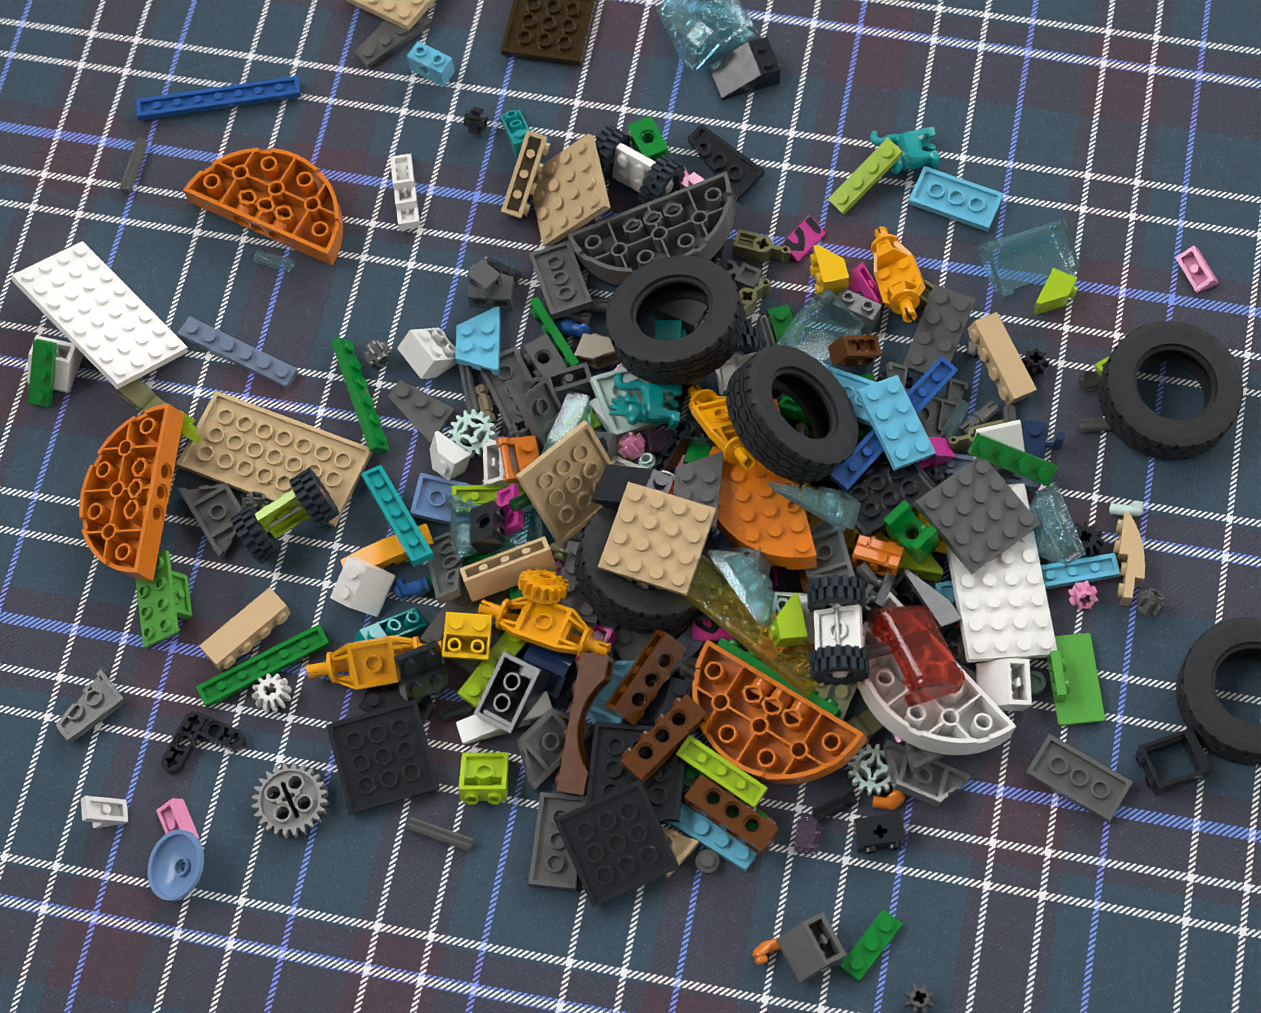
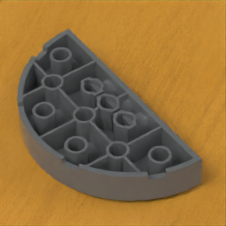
[567,172,735,285]

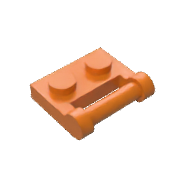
[496,436,539,484]

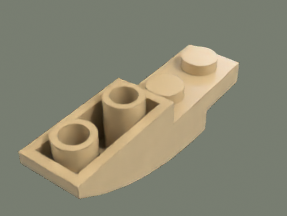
[1113,512,1145,606]

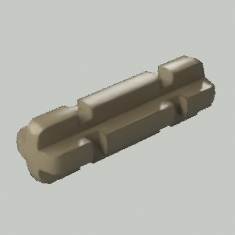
[475,384,496,423]

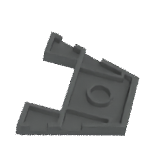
[886,362,969,438]

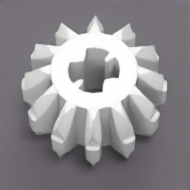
[252,673,292,713]

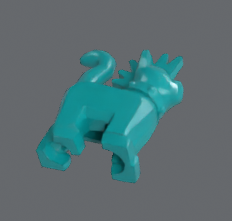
[869,127,939,175]
[608,372,682,429]

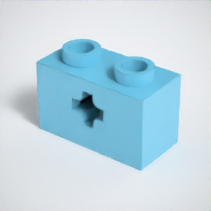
[407,41,455,87]

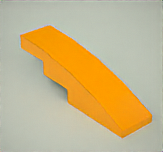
[341,524,434,569]

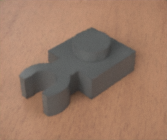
[726,260,763,289]

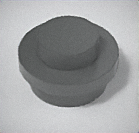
[696,849,719,874]

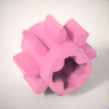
[618,432,646,460]
[1068,581,1098,611]

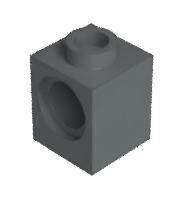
[467,259,503,299]

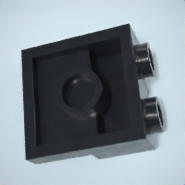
[862,572,895,627]
[394,640,450,703]

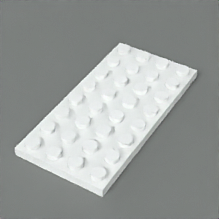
[12,241,188,389]
[945,484,1057,662]

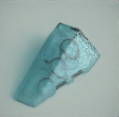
[656,0,722,72]
[768,481,861,531]

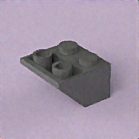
[776,912,847,983]

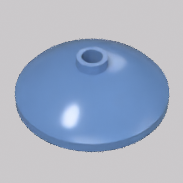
[147,830,204,901]

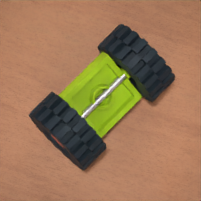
[230,468,339,564]

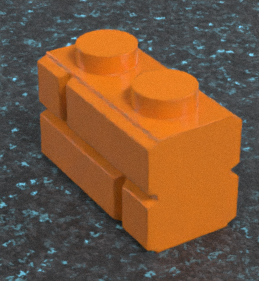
[851,535,904,579]

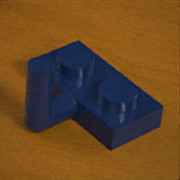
[1023,420,1065,459]

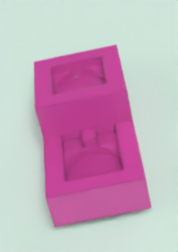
[496,484,524,536]

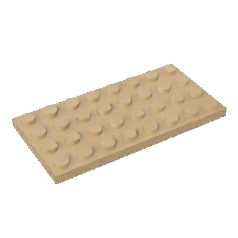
[176,391,373,527]

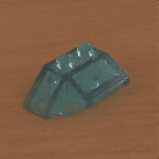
[1029,481,1086,565]
[707,550,775,628]

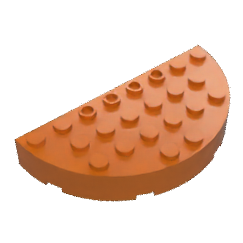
[183,148,343,266]
[709,399,817,570]
[79,404,184,581]
[692,640,868,784]

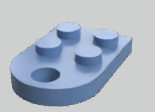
[410,473,470,527]

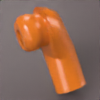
[872,789,906,810]
[752,937,781,965]

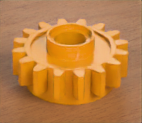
[517,568,569,604]

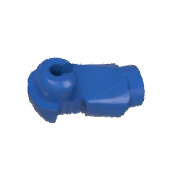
[556,318,592,338]
[393,578,431,600]

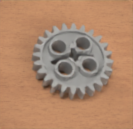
[252,762,329,839]

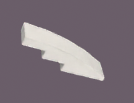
[390,154,420,230]
[456,691,552,745]

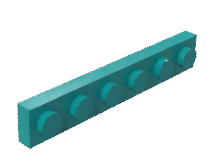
[361,465,434,567]

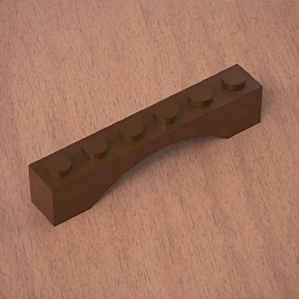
[555,652,615,796]

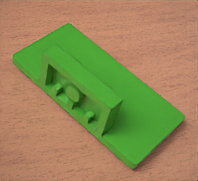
[135,550,192,648]
[1047,633,1105,726]

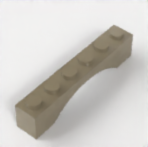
[574,333,703,386]

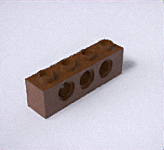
[605,629,687,726]
[621,694,707,784]
[684,775,779,857]

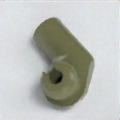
[549,543,568,563]

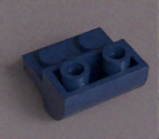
[523,643,576,699]

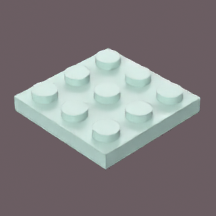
[590,368,673,438]

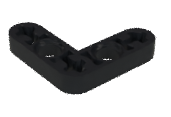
[653,420,716,474]
[161,711,246,775]

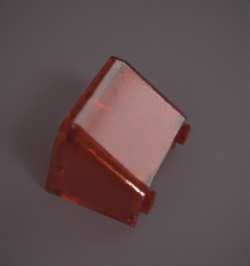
[869,605,965,708]

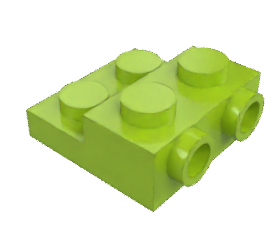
[459,752,509,805]

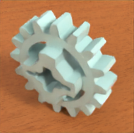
[448,409,497,458]
[848,744,893,796]

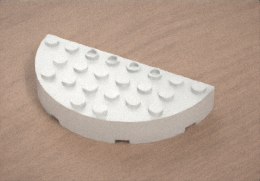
[857,591,1016,755]

